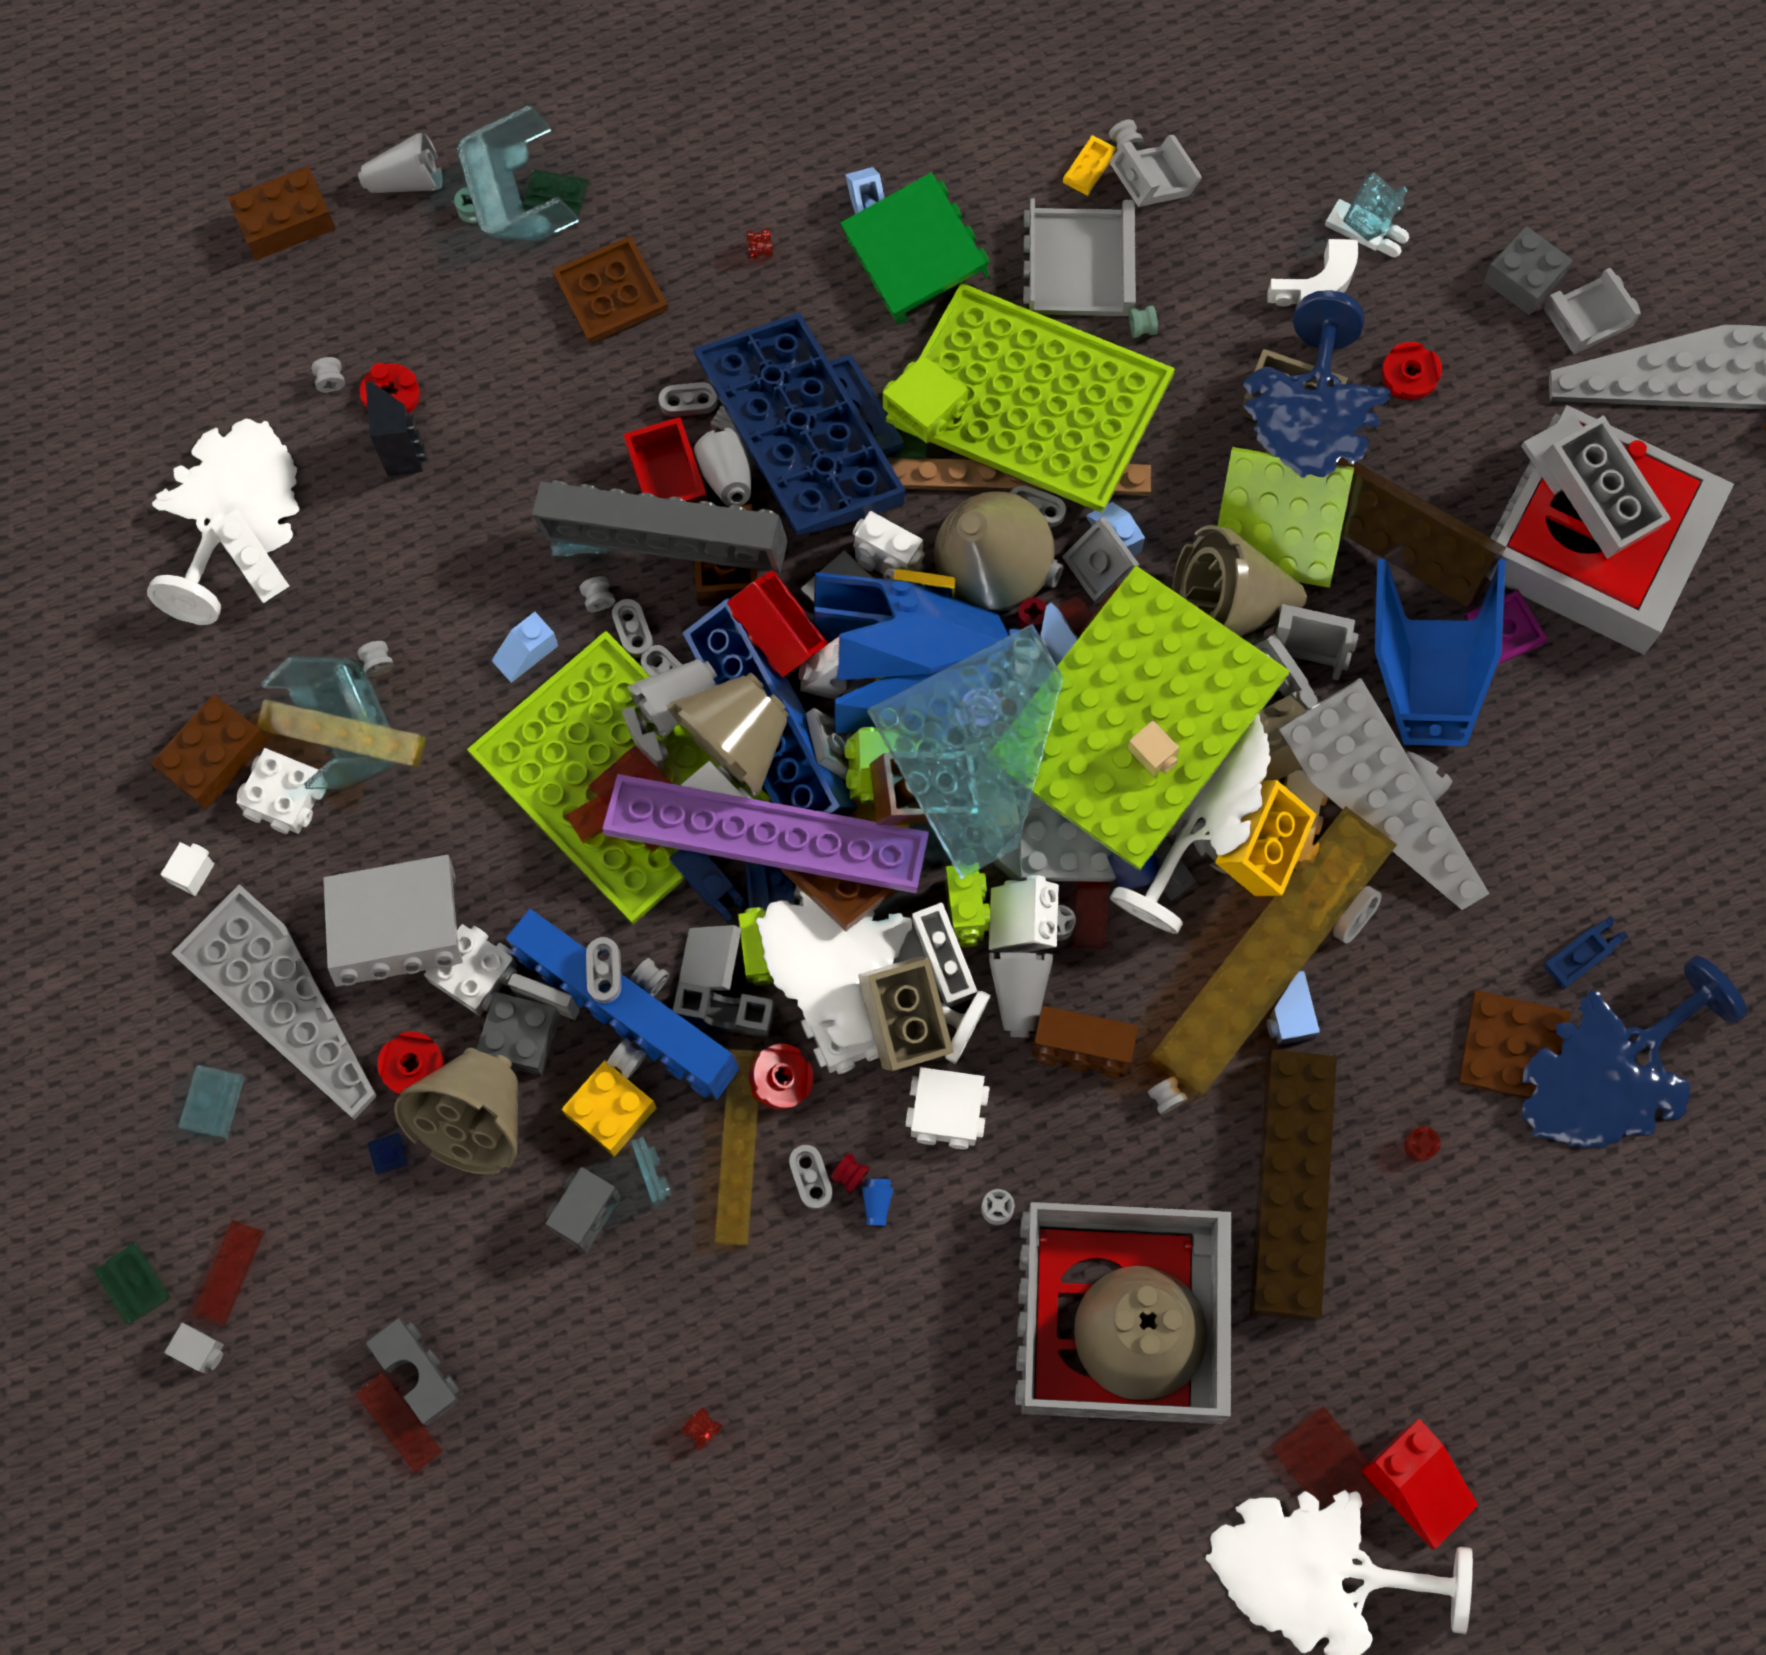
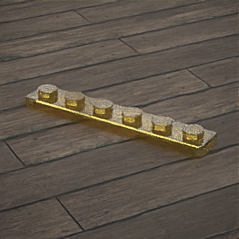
[256,699,426,767]
[715,1049,760,1246]

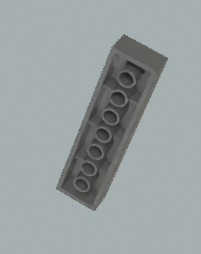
[532,480,788,573]

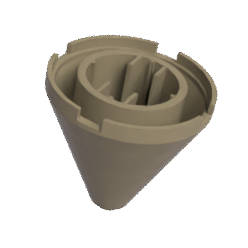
[934,492,1055,612]
[1172,525,1307,637]

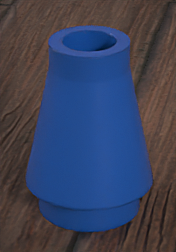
[861,1179,894,1226]

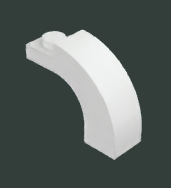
[1267,239,1358,306]

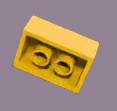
[1215,780,1317,896]

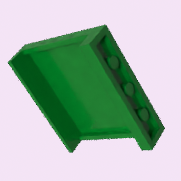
[840,172,990,326]

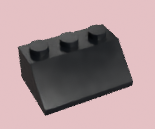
[365,381,427,476]

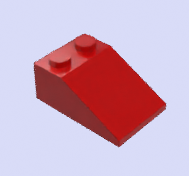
[1361,1419,1478,1551]

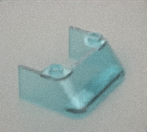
[458,105,579,241]
[262,656,401,789]

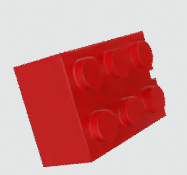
[623,417,708,503]
[726,570,828,678]

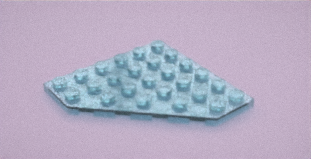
[867,624,1064,879]

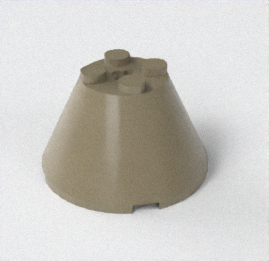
[666,673,789,797]
[394,1048,518,1175]
[1074,1266,1207,1400]

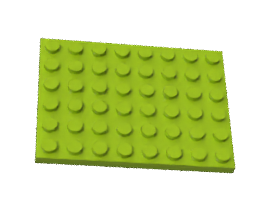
[886,283,1175,513]
[986,566,1290,871]
[467,631,771,925]

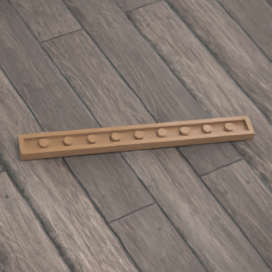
[886,457,1151,496]

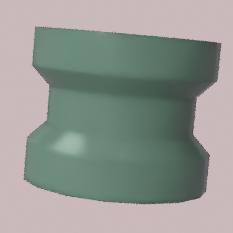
[454,187,486,223]
[1129,305,1158,338]

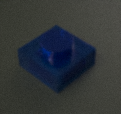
[367,1133,409,1175]

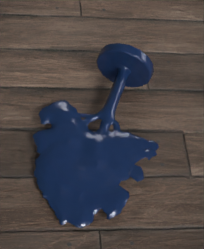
[1243,290,1391,478]
[1522,955,1747,1149]

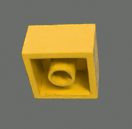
[562,1060,656,1157]

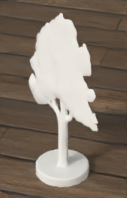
[147,419,299,625]
[1110,715,1271,934]
[756,891,991,1064]
[1206,1490,1473,1655]

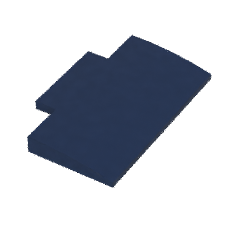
[693,312,906,535]

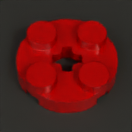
[1381,342,1442,400]
[360,363,420,414]
[377,1031,444,1095]
[749,1044,813,1110]

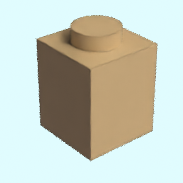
[1128,720,1179,777]

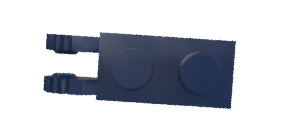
[667,849,748,924]
[1543,916,1629,990]

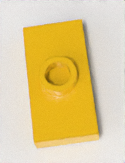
[1063,135,1117,196]

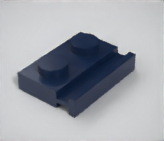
[744,861,795,911]

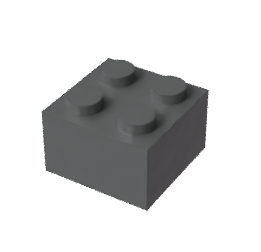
[1484,226,1573,315]
[477,992,561,1076]
[545,1167,622,1254]

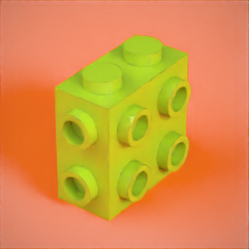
[883,355,968,443]
[845,727,918,805]
[945,860,991,948]
[738,903,795,986]

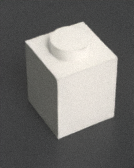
[160,842,214,896]

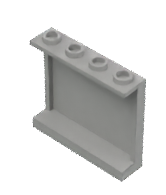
[1023,198,1136,316]
[323,854,463,987]

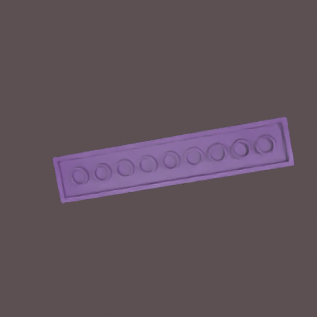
[603,774,929,893]

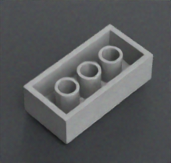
[1541,415,1671,559]

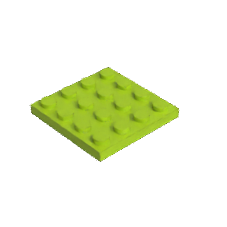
[1218,447,1354,588]

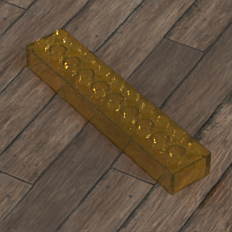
[1149,806,1397,1098]

